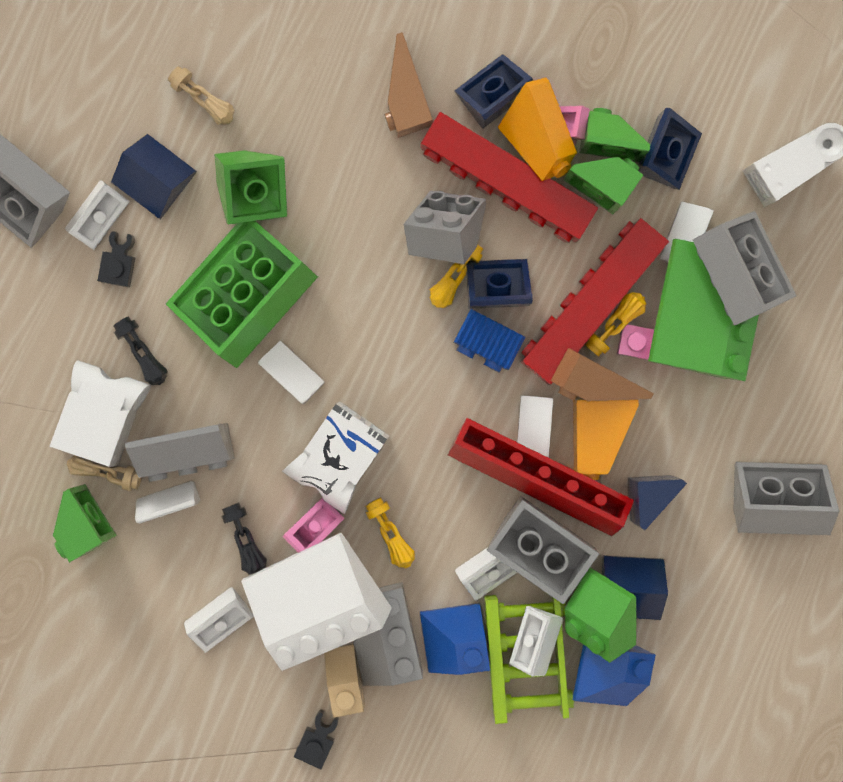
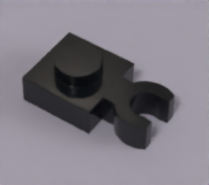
[97,231,135,288]
[294,709,339,770]

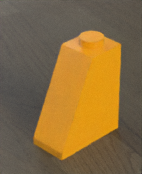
[498,77,577,181]
[573,400,639,480]

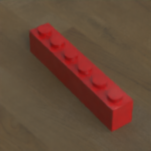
[421,112,598,243]
[520,218,669,385]
[448,418,634,536]

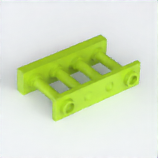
[484,595,574,724]

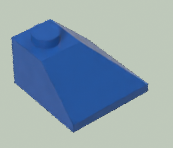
[420,603,490,675]
[572,645,656,706]

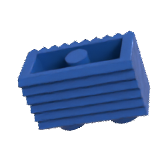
[453,309,526,373]

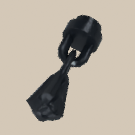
[113,316,168,385]
[221,502,267,575]

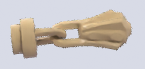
[168,66,235,125]
[66,455,142,491]

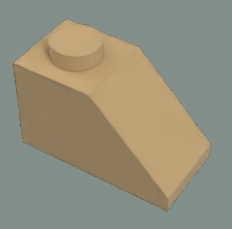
[324,644,365,718]

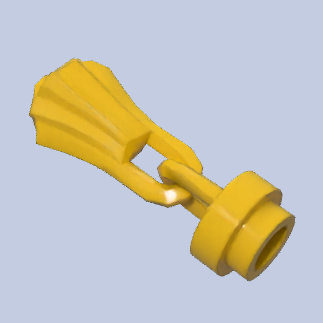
[429,245,484,308]
[585,292,647,357]
[365,497,415,568]

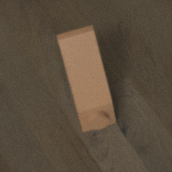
[384,32,433,138]
[551,348,654,401]

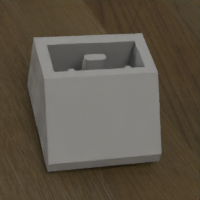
[404,191,486,264]

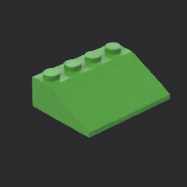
[166,221,318,368]
[648,239,759,381]

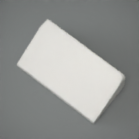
[65,180,130,250]
[660,202,714,262]
[258,341,325,404]
[517,396,553,458]
[135,481,201,524]
[455,547,518,601]
[184,587,254,653]
[509,606,563,677]

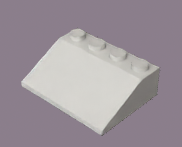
[241,533,392,671]

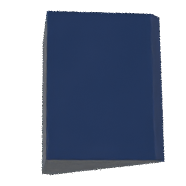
[454,54,534,129]
[638,108,702,190]
[111,134,197,220]
[466,259,533,309]
[628,475,687,531]
[602,555,668,620]

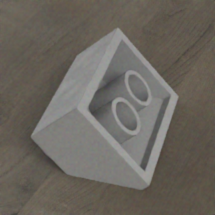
[0,134,70,248]
[693,211,796,326]
[125,423,234,482]
[733,462,840,535]
[487,496,599,604]
[353,582,423,686]

